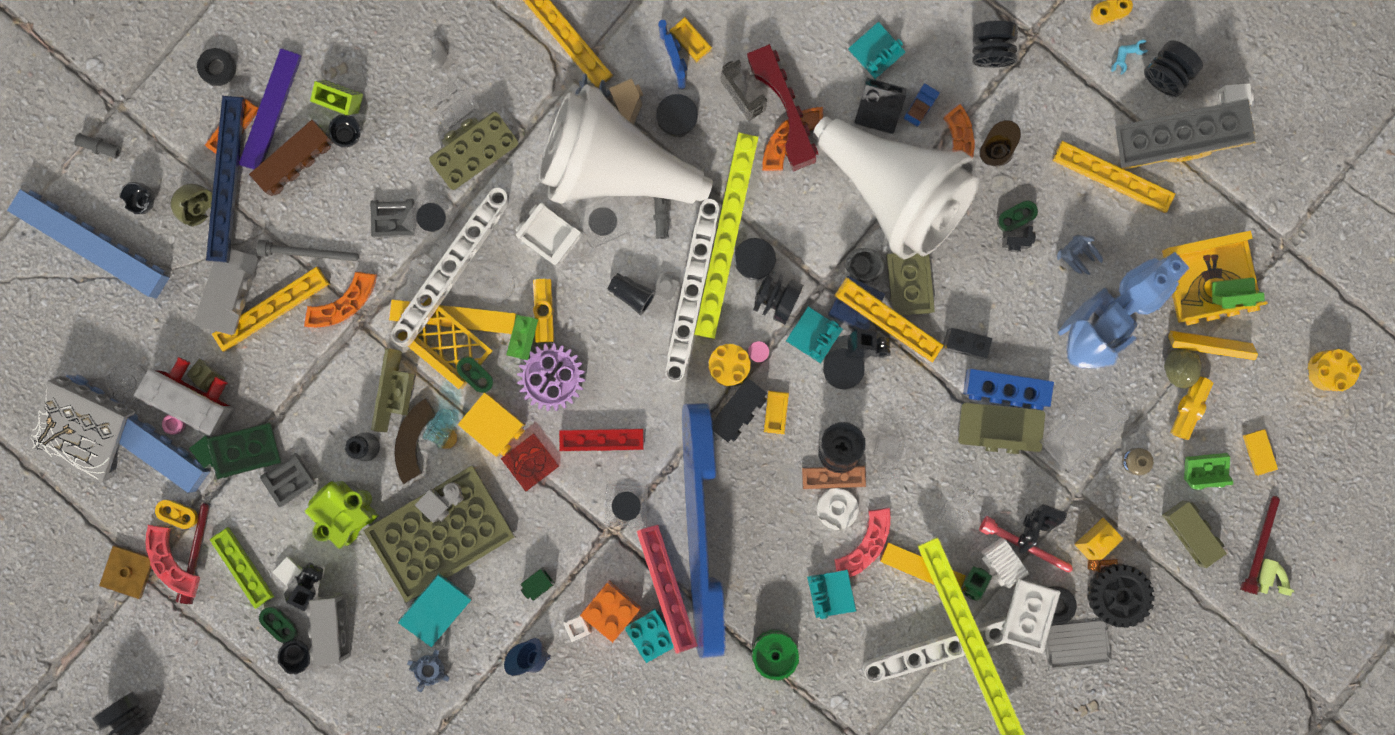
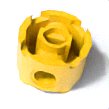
[709,344,750,386]
[1307,349,1362,391]

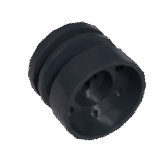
[972,21,1018,68]
[1144,40,1203,97]
[753,270,804,325]
[818,422,866,473]
[92,692,153,735]

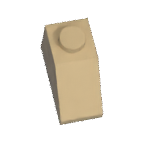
[609,78,643,125]

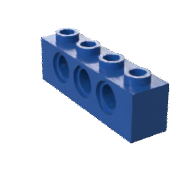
[963,369,1054,410]

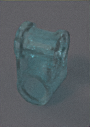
[422,409,459,450]

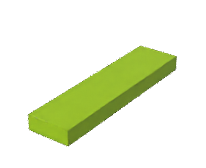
[209,527,275,609]

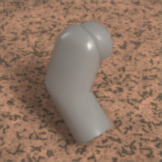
[429,38,447,69]

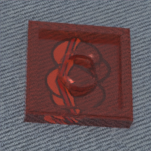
[501,433,559,492]

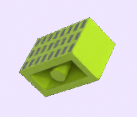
[310,80,363,115]

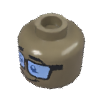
[1122,448,1154,476]

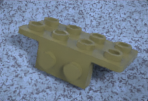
[429,111,518,190]
[958,403,1045,454]

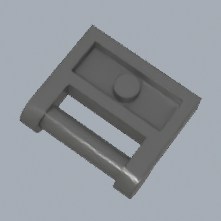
[370,199,415,238]
[260,453,316,508]

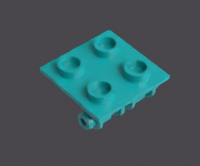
[848,22,906,79]
[786,306,843,364]
[807,570,857,619]
[625,608,674,663]

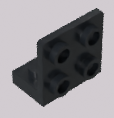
[854,78,907,134]
[1018,504,1067,554]

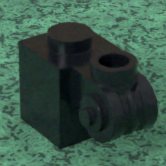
[848,328,891,358]
[284,562,323,612]

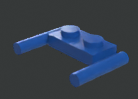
[658,20,688,90]

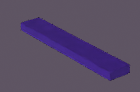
[239,48,302,170]

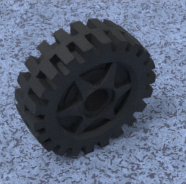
[1087,564,1155,628]

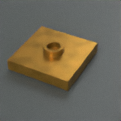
[99,545,152,599]

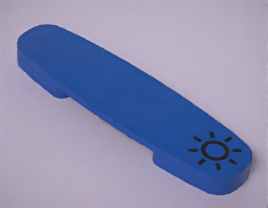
[682,403,725,658]

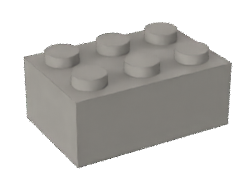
[307,593,351,666]

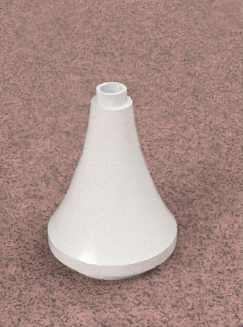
[539,84,713,204]
[813,116,979,259]

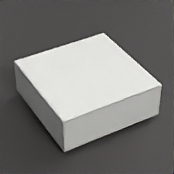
[272,556,302,587]
[563,614,591,642]

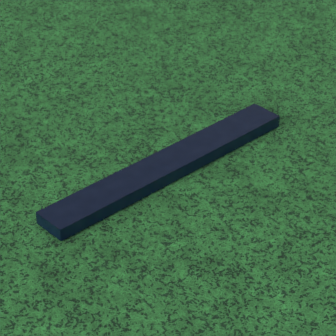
[206,96,245,263]

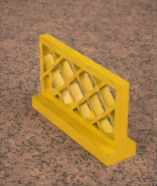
[397,297,493,389]

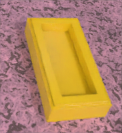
[669,17,712,63]
[763,391,789,434]
[1242,429,1278,476]

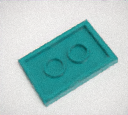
[398,573,472,647]

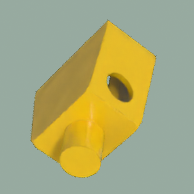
[1074,517,1123,560]

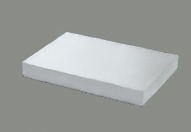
[1000,579,1060,653]

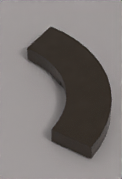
[394,398,437,484]

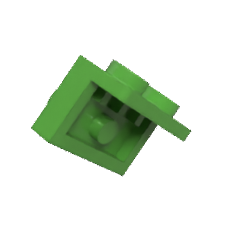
[1212,277,1265,309]
[506,315,538,360]
[1184,453,1233,490]

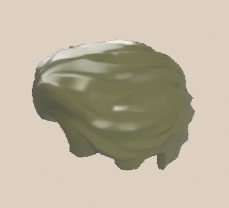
[1164,348,1202,389]

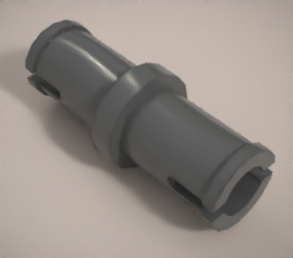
[74,133,121,159]
[653,197,670,239]

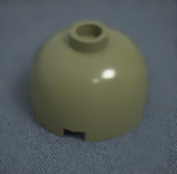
[170,184,212,227]

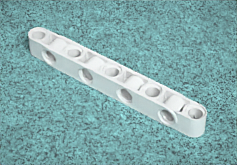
[391,188,508,347]
[666,199,719,382]
[862,616,1007,682]

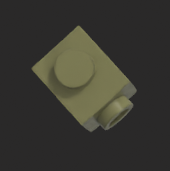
[186,358,225,392]

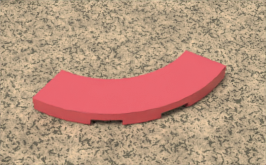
[834,507,891,578]
[146,525,201,598]

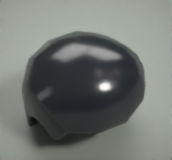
[328,114,361,148]
[119,182,155,215]
[277,639,310,674]

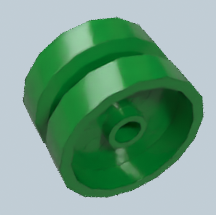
[752,629,799,680]

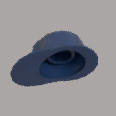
[504,638,551,676]

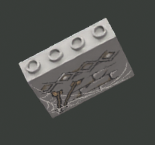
[26,376,135,483]

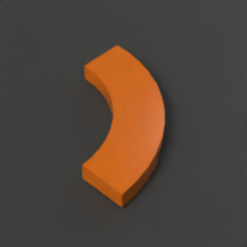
[943,104,975,158]
[762,107,823,171]
[304,271,377,328]

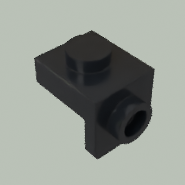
[1002,226,1036,252]

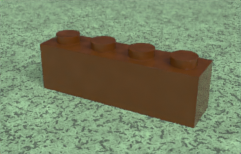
[249,120,333,196]

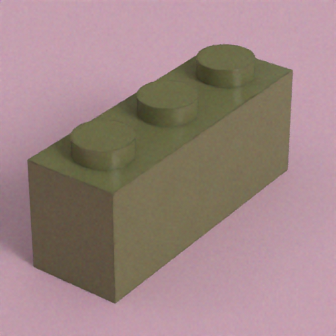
[1162,501,1227,568]

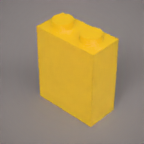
[457,393,526,457]

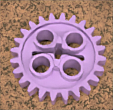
[517,343,585,411]

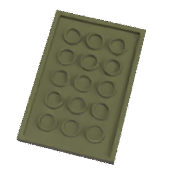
[363,465,516,603]

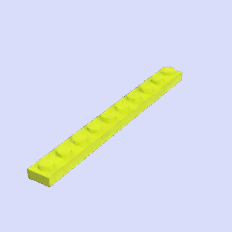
[694,132,759,339]
[918,537,1025,735]

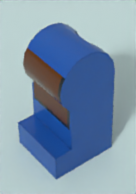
[903,83,940,127]

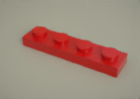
[559,429,644,451]

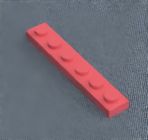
[637,525,697,654]

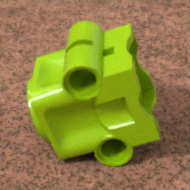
[304,481,380,549]

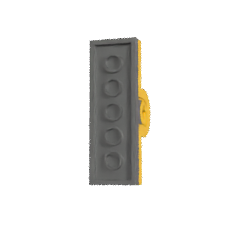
[1115,98,1256,169]

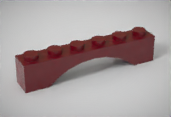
[746,44,819,172]

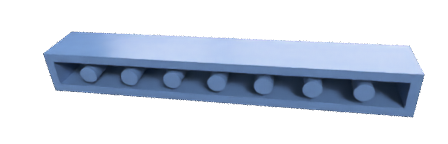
[7,189,170,299]
[66,374,210,493]

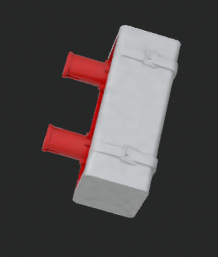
[134,357,235,436]

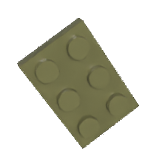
[886,253,935,316]

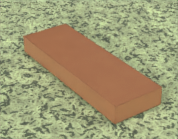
[802,466,866,489]

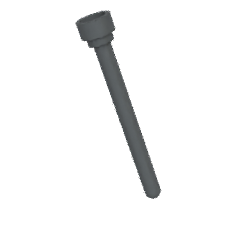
[257,239,359,261]

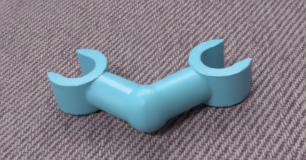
[1111,40,1148,74]

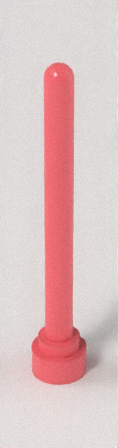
[979,516,1073,572]

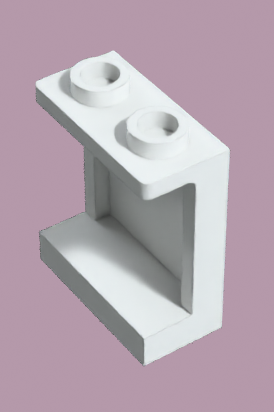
[516,203,583,268]

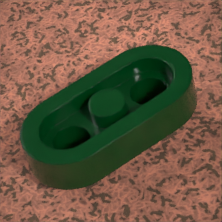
[997,201,1038,232]
[456,356,493,393]
[259,606,297,643]

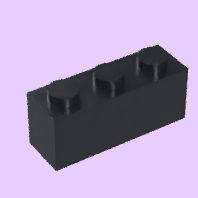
[712,378,768,442]

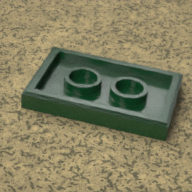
[206,422,281,480]

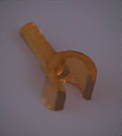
[1087,559,1118,572]

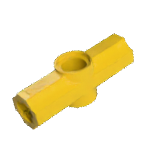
[533,279,554,343]
[1170,376,1214,440]

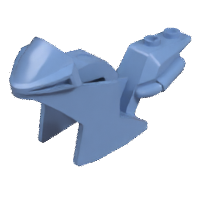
[1057,252,1189,368]

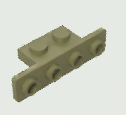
[371,348,415,433]

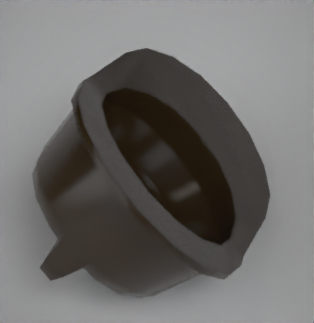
[979,120,1021,167]

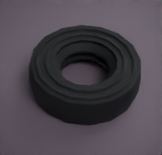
[197,48,236,86]
[1049,586,1077,625]

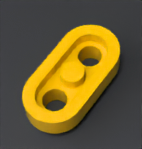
[1090,0,1133,25]
[155,500,198,529]

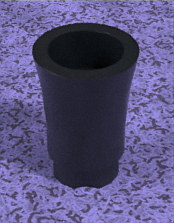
[607,273,656,316]
[345,432,380,461]

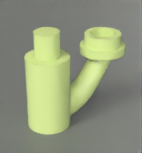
[1258,558,1295,596]

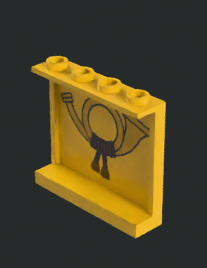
[1162,230,1268,325]

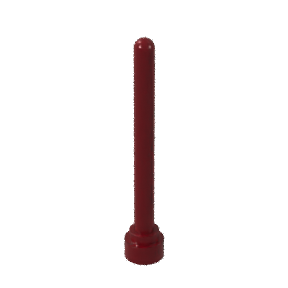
[1240,496,1280,595]
[175,503,209,604]

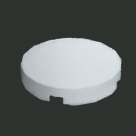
[816,488,859,530]

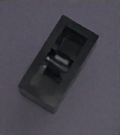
[942,328,993,360]

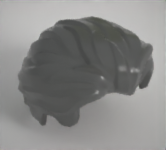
[845,248,885,283]

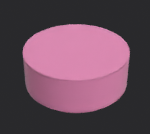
[748,341,769,362]
[162,415,185,435]

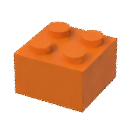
[580,580,641,643]

